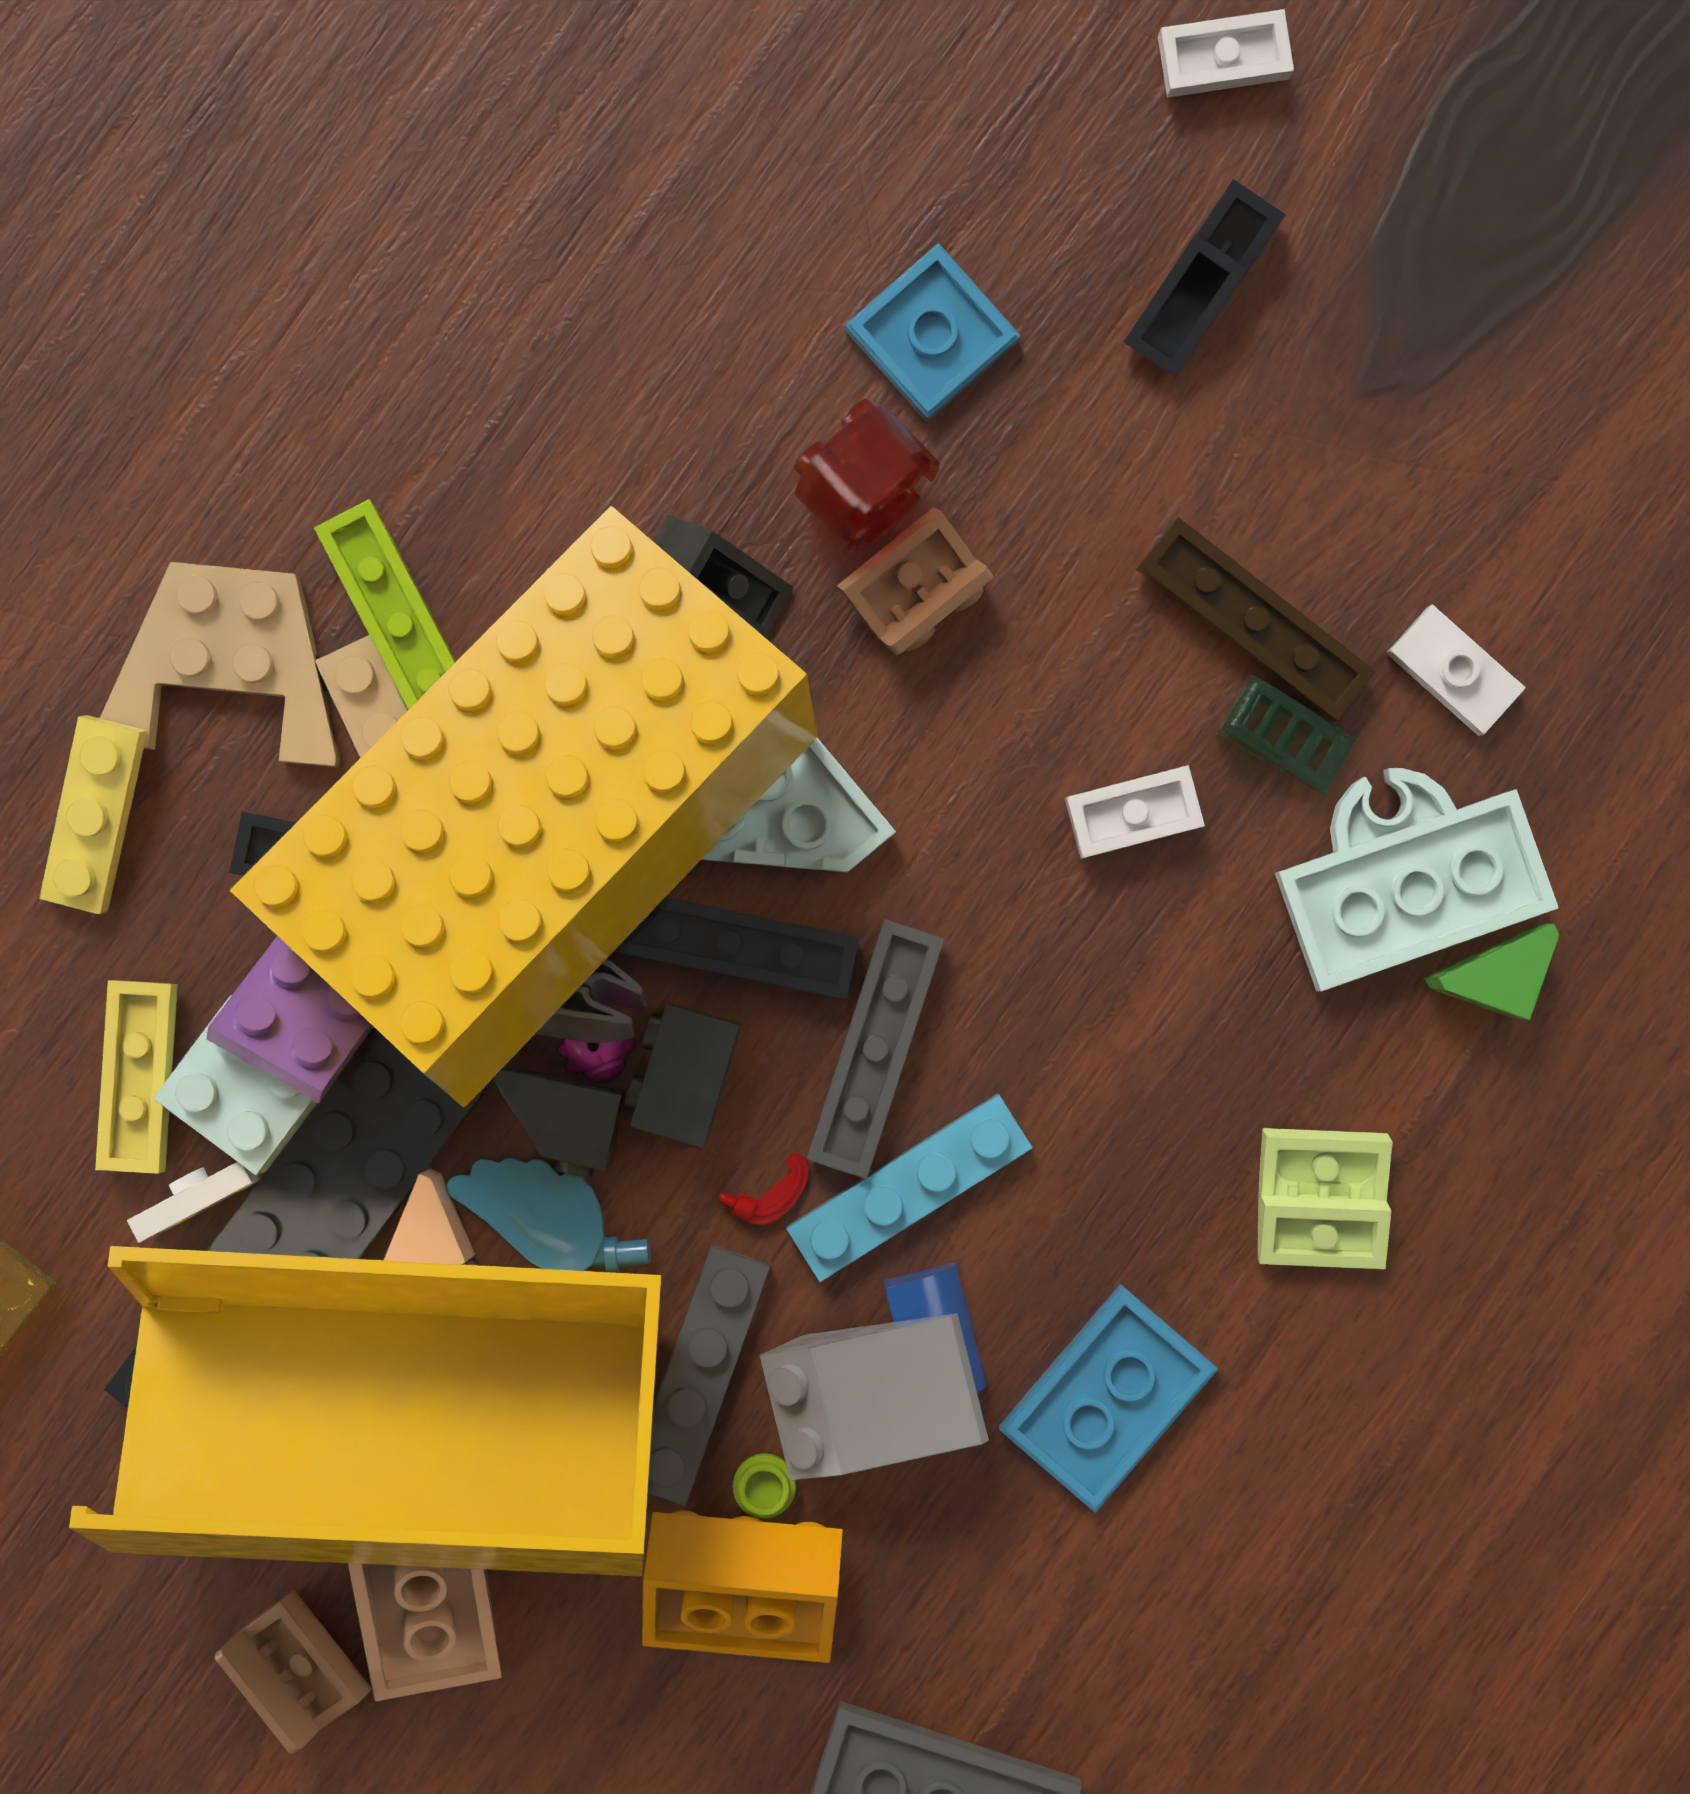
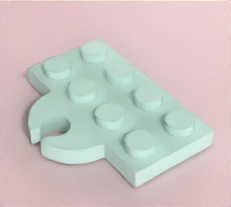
[1275,768,1559,991]

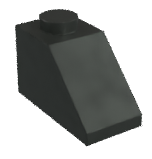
[653,514,794,638]
[494,1066,626,1178]

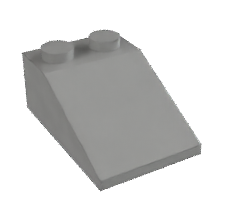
[760,1313,989,1480]

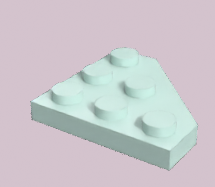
[701,738,896,873]

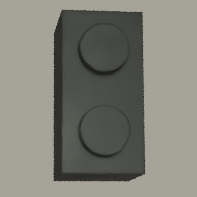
[624,1003,742,1148]

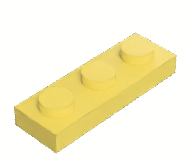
[39,715,147,915]
[95,980,178,1174]

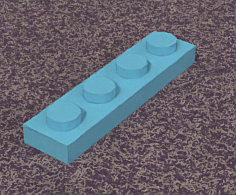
[786,1093,1033,1282]

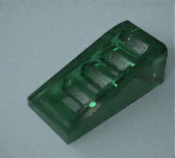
[1215,675,1356,794]

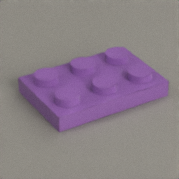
[206,936,373,1103]

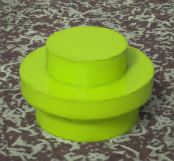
[733,1453,796,1518]

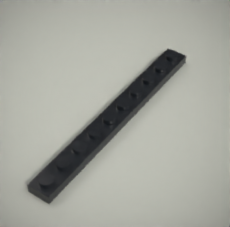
[229,811,859,999]

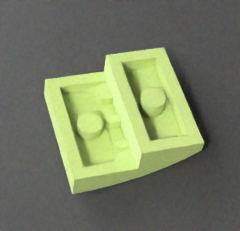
[1258,1128,1393,1269]

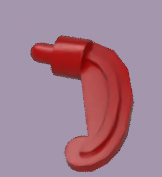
[718,1153,808,1225]

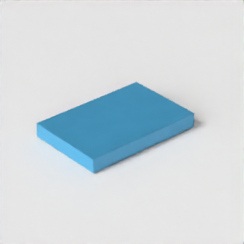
[999,1284,1218,1513]

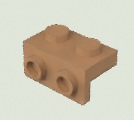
[837,507,994,655]
[214,1589,372,1754]

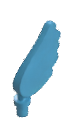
[446,1157,651,1273]

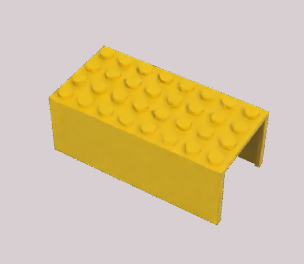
[229,506,818,1108]
[69,1246,661,1576]

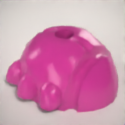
[558,1008,636,1083]

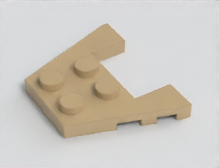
[100,562,341,768]

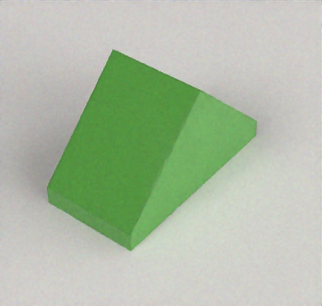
[1424,924,1559,1020]

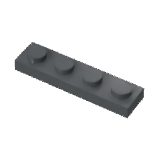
[807,919,945,1179]
[647,1244,771,1506]

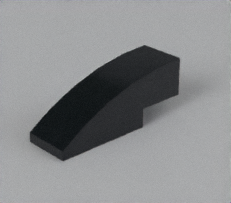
[1124,179,1286,377]

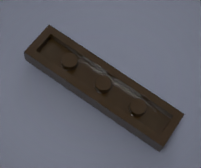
[1136,517,1376,723]

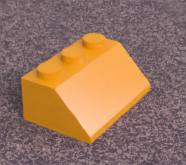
[642,1510,843,1663]

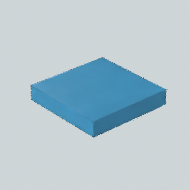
[845,243,1021,422]

